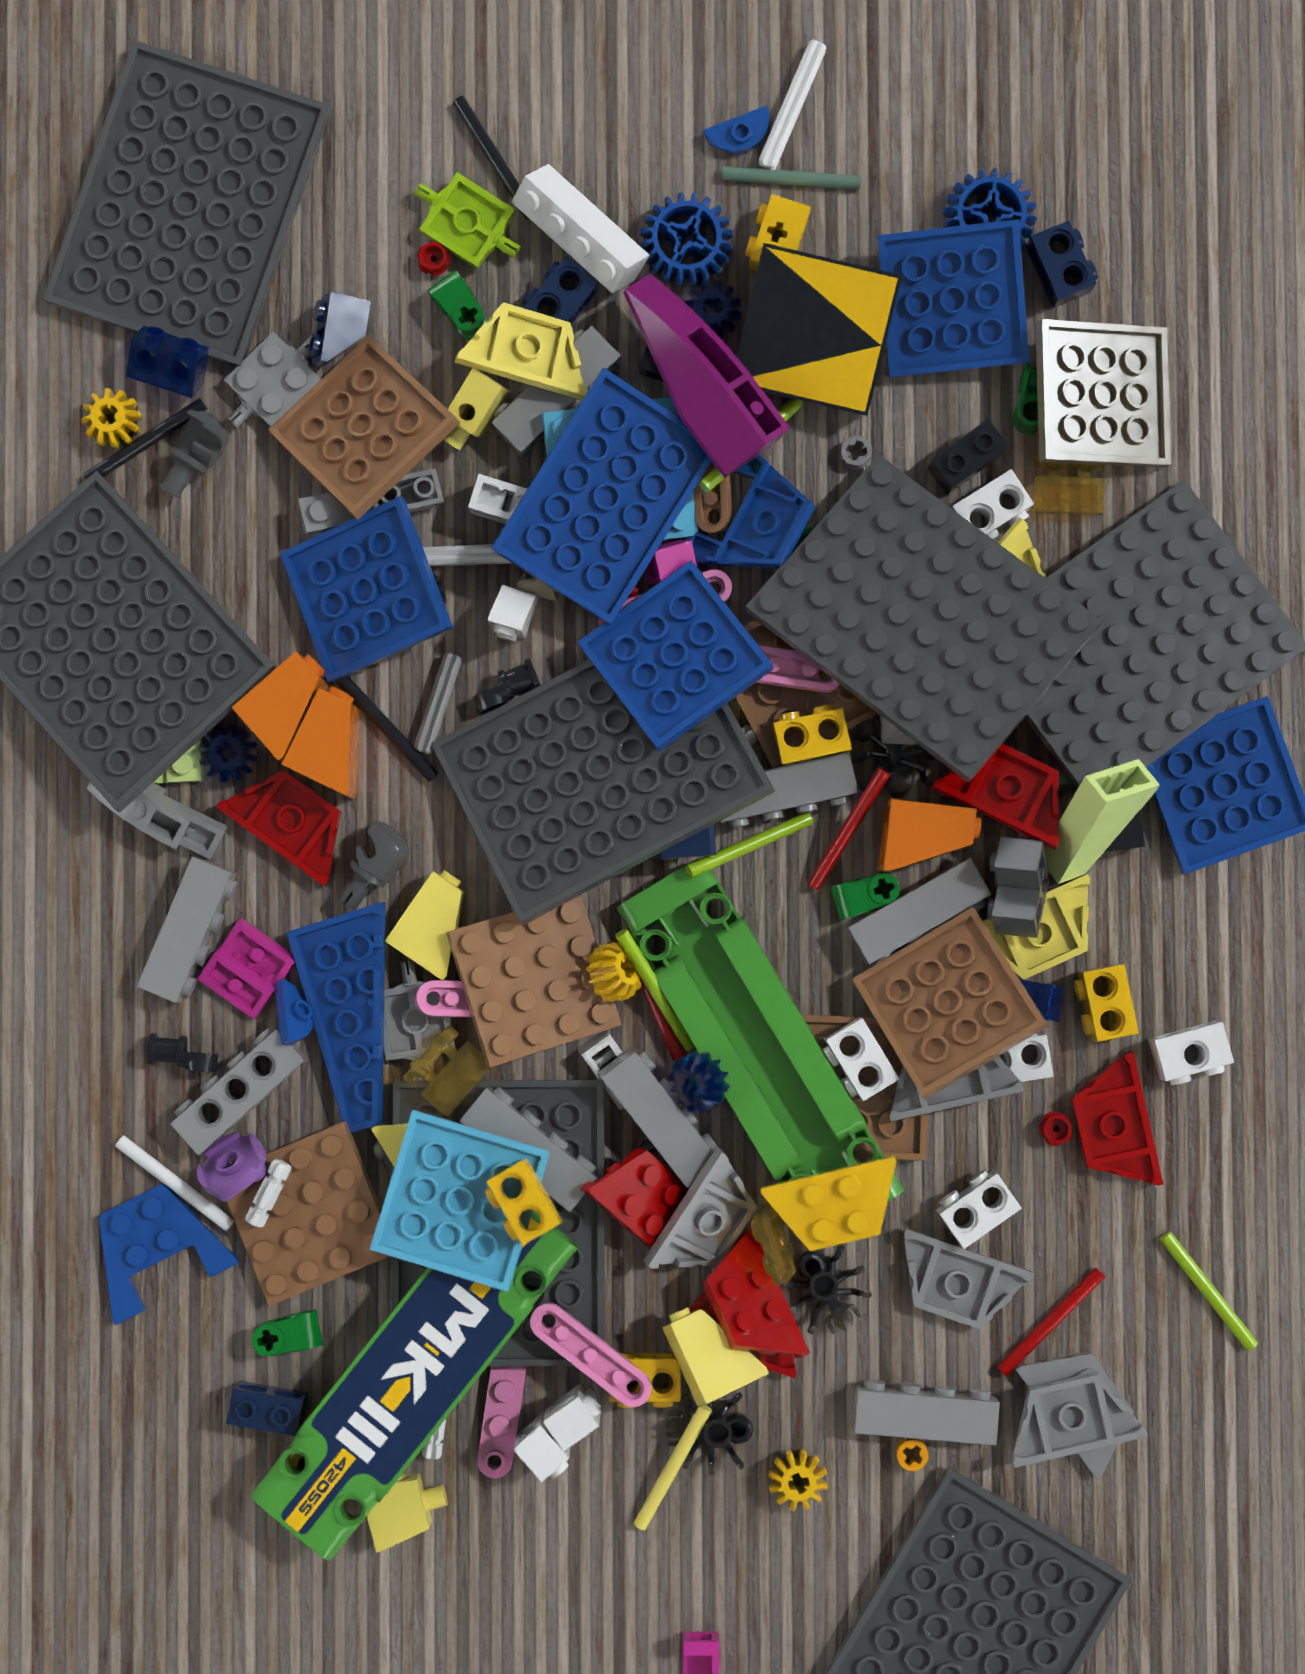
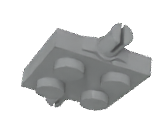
[224,331,321,428]
[384,961,456,1081]

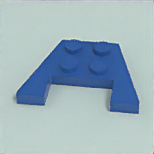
[687,455,815,569]
[99,1183,241,1325]

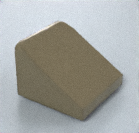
[516,571,560,601]

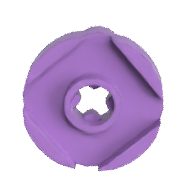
[197,1132,267,1202]

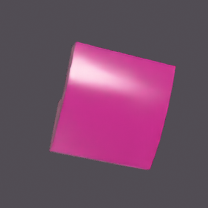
[198,918,295,1019]

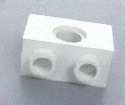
[1148,1020,1234,1085]

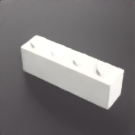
[512,164,650,294]

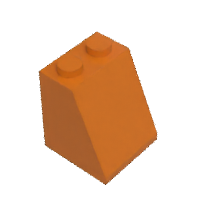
[231,651,328,762]
[282,686,359,799]
[877,799,981,873]

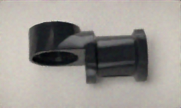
[473,658,541,714]
[146,1033,218,1072]

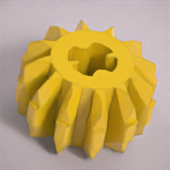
[81,388,142,449]
[585,942,641,1002]
[768,1449,828,1511]

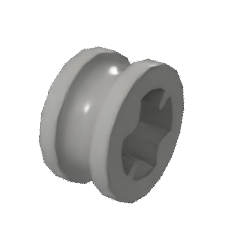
[840,435,872,470]

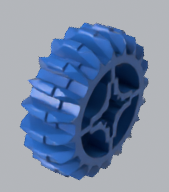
[942,168,1037,250]
[640,192,733,288]

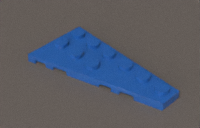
[286,902,385,1133]

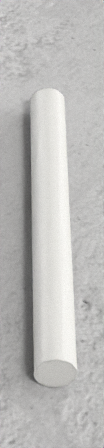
[115,1135,234,1231]

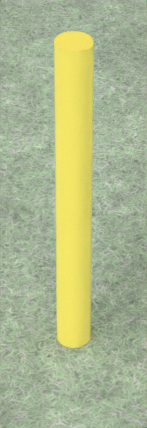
[633,1405,712,1530]

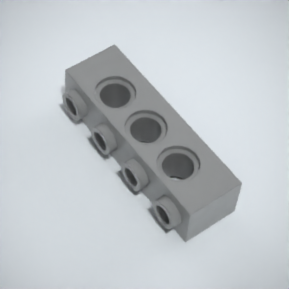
[170,1028,309,1156]

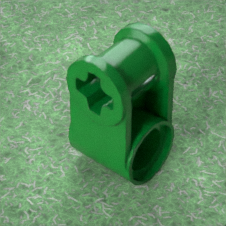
[427,270,487,340]
[1012,363,1038,434]
[830,873,900,920]
[252,1309,323,1356]

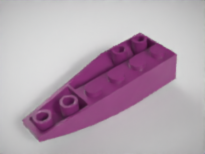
[623,274,790,478]

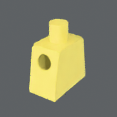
[443,368,513,450]
[367,1473,448,1553]

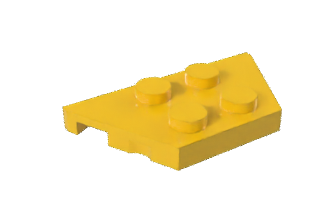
[760,1155,896,1251]

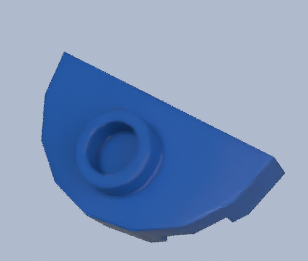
[703,105,770,155]
[274,978,313,1045]

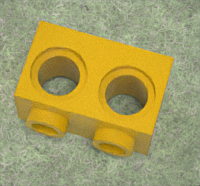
[772,704,852,766]
[1074,964,1139,1042]
[485,1158,563,1246]
[609,1353,681,1408]

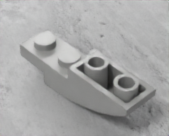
[297,468,444,536]
[87,782,227,860]

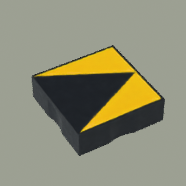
[737,243,902,416]

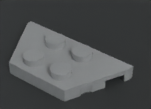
[890,1056,1025,1122]
[643,1147,757,1269]
[903,1227,1034,1330]
[1015,1352,1134,1480]
[1011,1372,1148,1468]

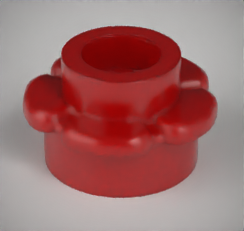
[417,242,451,276]
[1038,1111,1073,1146]

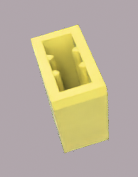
[385,870,464,981]
[662,1307,769,1406]

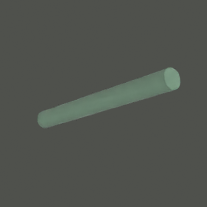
[722,166,861,190]

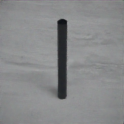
[452,96,529,220]
[83,398,207,479]
[336,676,439,782]

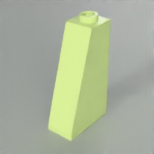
[1044,759,1160,884]

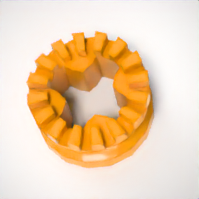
[895,1438,928,1471]

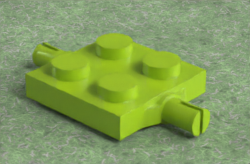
[414,172,521,270]

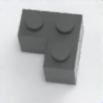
[988,837,1050,938]

